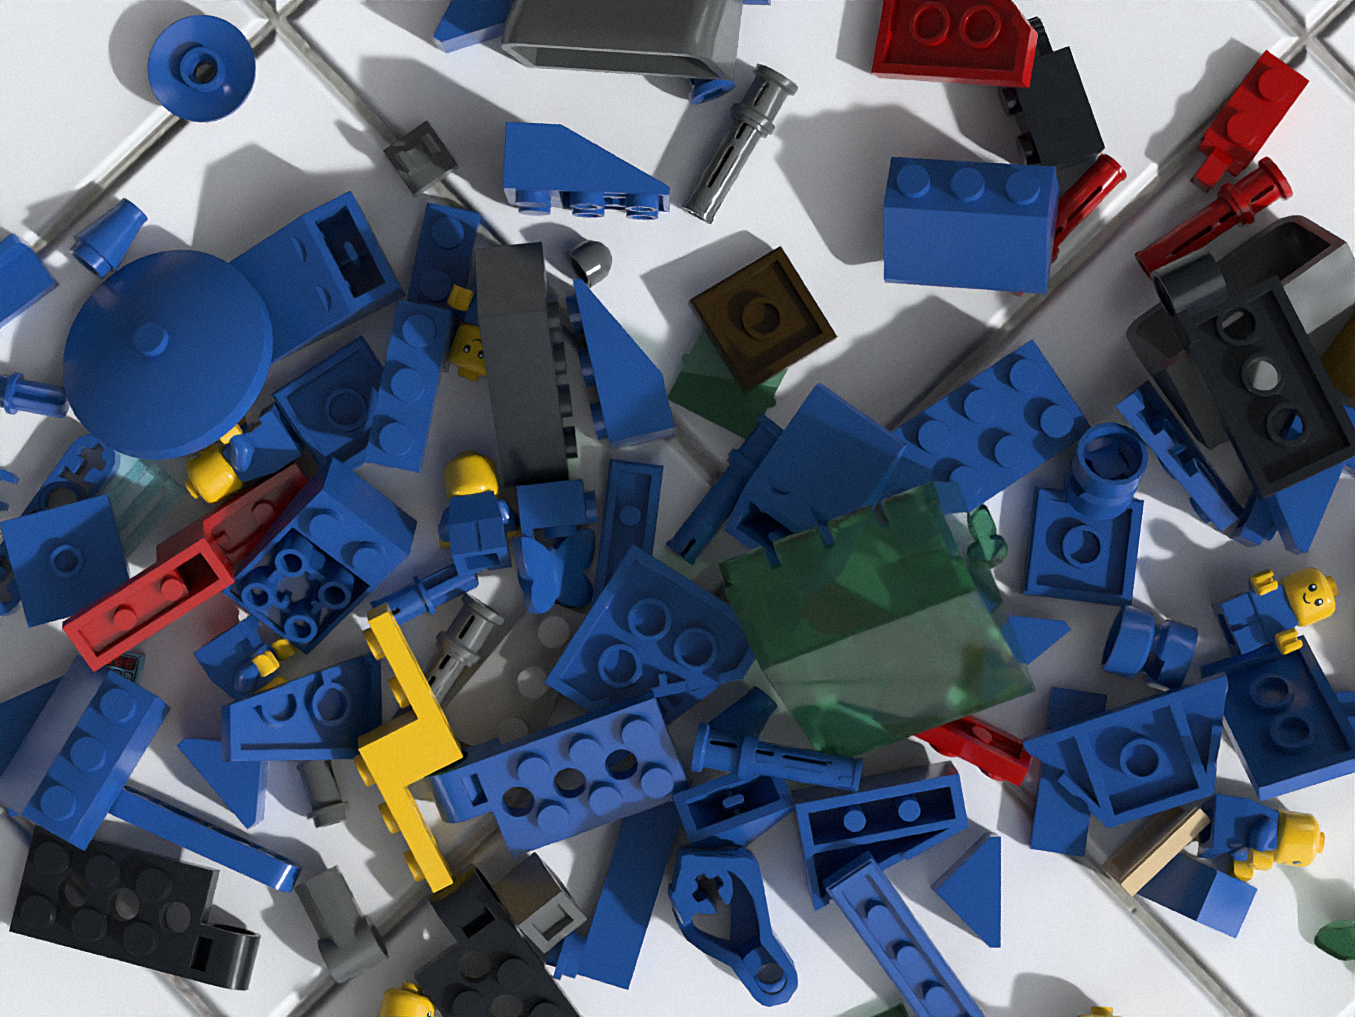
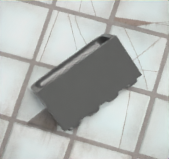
[501,0,743,81]
[1126,215,1355,450]

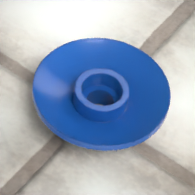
[148,15,256,123]

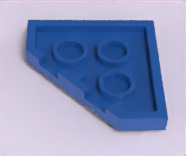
[544,544,772,712]

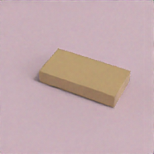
[1101,802,1211,897]

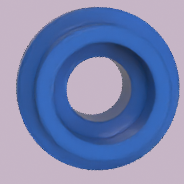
[545,929,588,980]

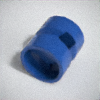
[1064,422,1149,520]
[1100,604,1198,691]

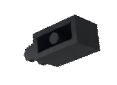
[998,16,1105,172]

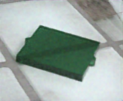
[668,329,788,440]

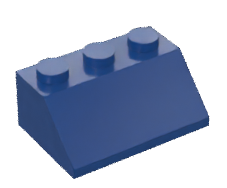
[883,157,1060,294]
[0,654,171,851]

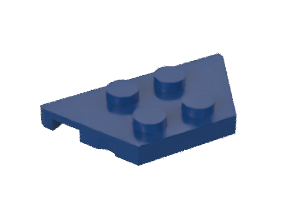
[1022,671,1228,829]

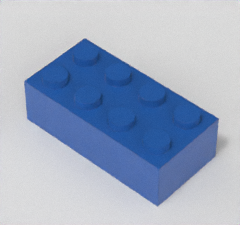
[875,339,1091,553]

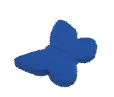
[514,528,595,614]

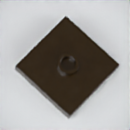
[688,246,838,395]

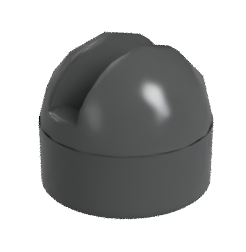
[566,240,612,288]

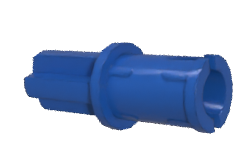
[0,372,70,418]
[370,563,479,625]

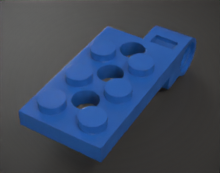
[424,690,691,858]

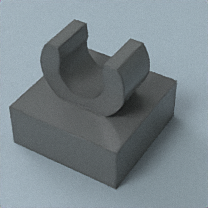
[383,121,459,198]

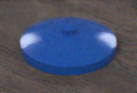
[62,250,273,460]

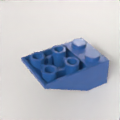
[503,122,670,220]
[229,190,406,365]
[565,278,675,450]
[724,383,907,593]
[221,457,418,655]

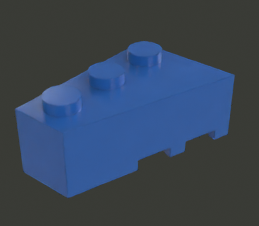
[791,760,969,911]

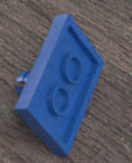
[1200,635,1355,802]

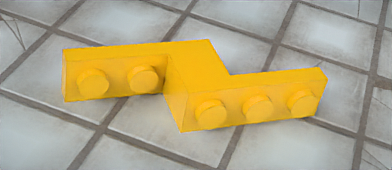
[353,602,463,893]

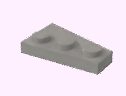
[443,603,586,746]

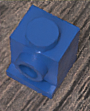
[516,479,598,540]

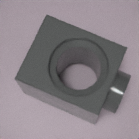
[492,852,587,954]

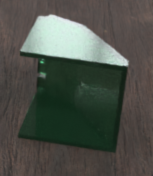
[718,481,1036,757]

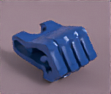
[667,845,798,1007]

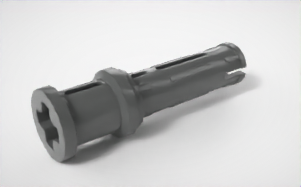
[681,63,798,224]
[390,592,506,721]

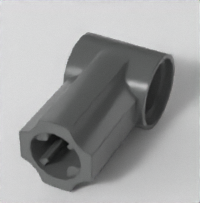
[294,865,389,984]

